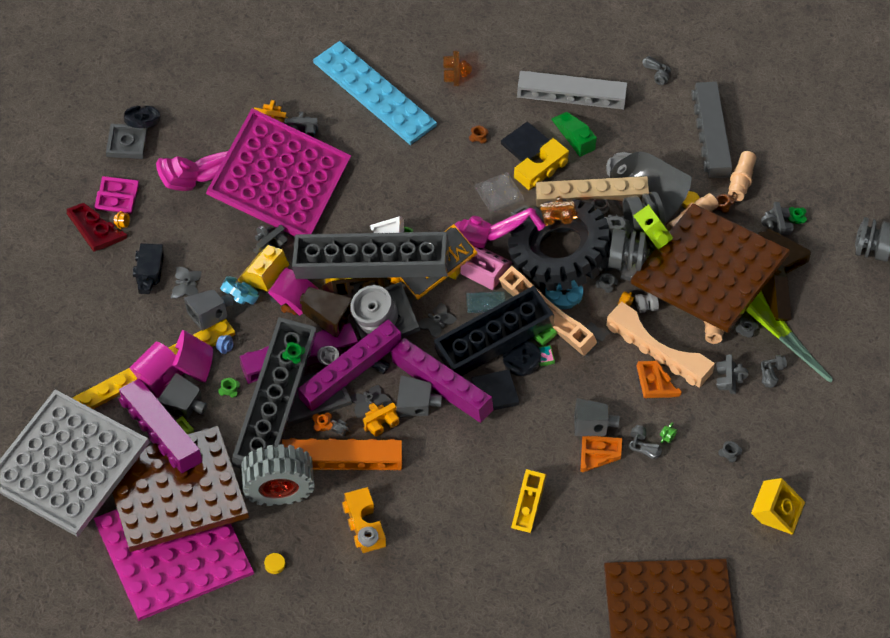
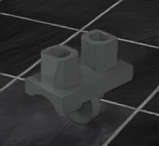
[285,112,318,138]
[761,202,794,235]
[253,225,288,254]
[717,354,748,394]

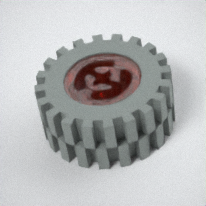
[241,444,314,506]

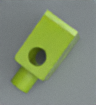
[633,204,673,249]

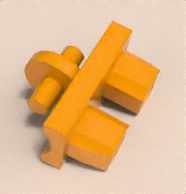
[254,100,288,123]
[363,403,399,437]

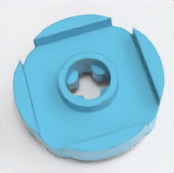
[220,276,259,305]
[545,280,583,309]

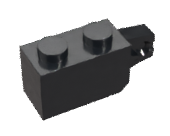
[133,243,164,294]

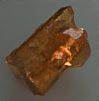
[443,51,472,86]
[540,196,577,225]

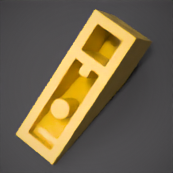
[511,469,547,533]

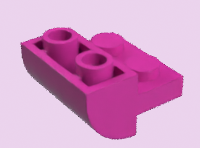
[130,341,184,398]

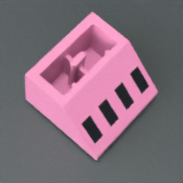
[461,247,512,290]

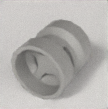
[635,293,659,314]
[317,346,339,365]

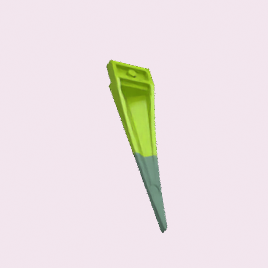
[746,291,833,382]

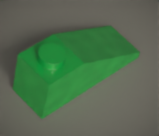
[551,112,597,157]

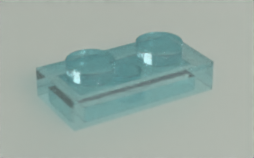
[466,292,505,313]

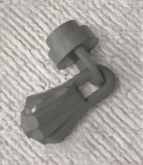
[642,56,671,85]
[761,355,787,388]
[629,425,662,459]

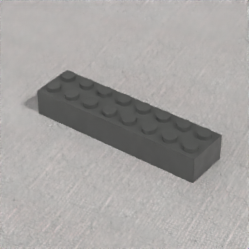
[292,232,449,279]
[232,317,316,468]

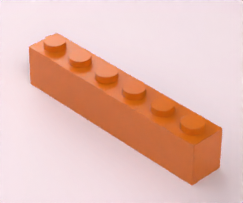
[282,438,402,470]

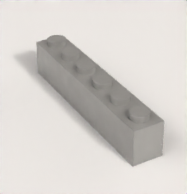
[517,71,627,110]

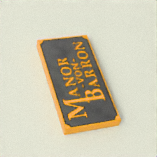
[399,224,478,300]

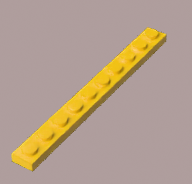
[72,319,235,409]

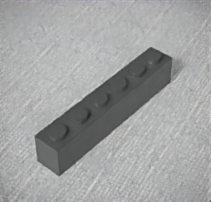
[691,82,732,178]

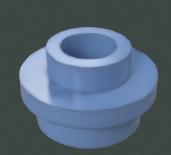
[216,335,234,354]

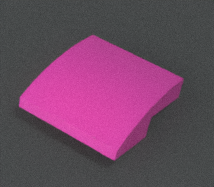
[94,176,139,214]
[268,268,318,316]
[172,330,213,382]

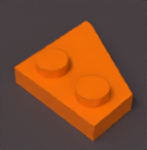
[636,361,681,398]
[580,436,622,472]

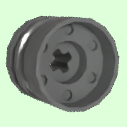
[623,191,665,235]
[855,217,890,262]
[608,228,647,271]

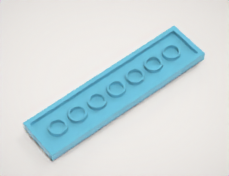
[313,41,437,145]

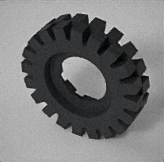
[508,199,612,291]

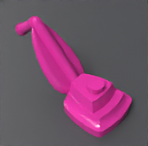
[156,151,228,191]
[454,208,546,248]

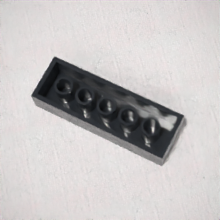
[434,286,555,376]

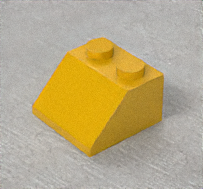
[238,245,289,291]
[751,478,805,534]

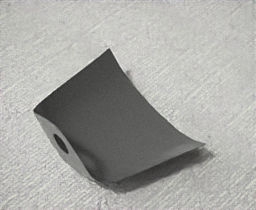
[610,151,692,223]

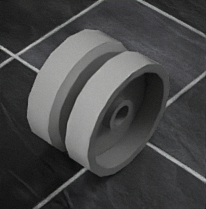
[351,285,398,334]

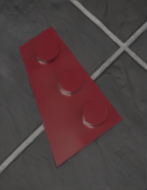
[67,203,127,252]

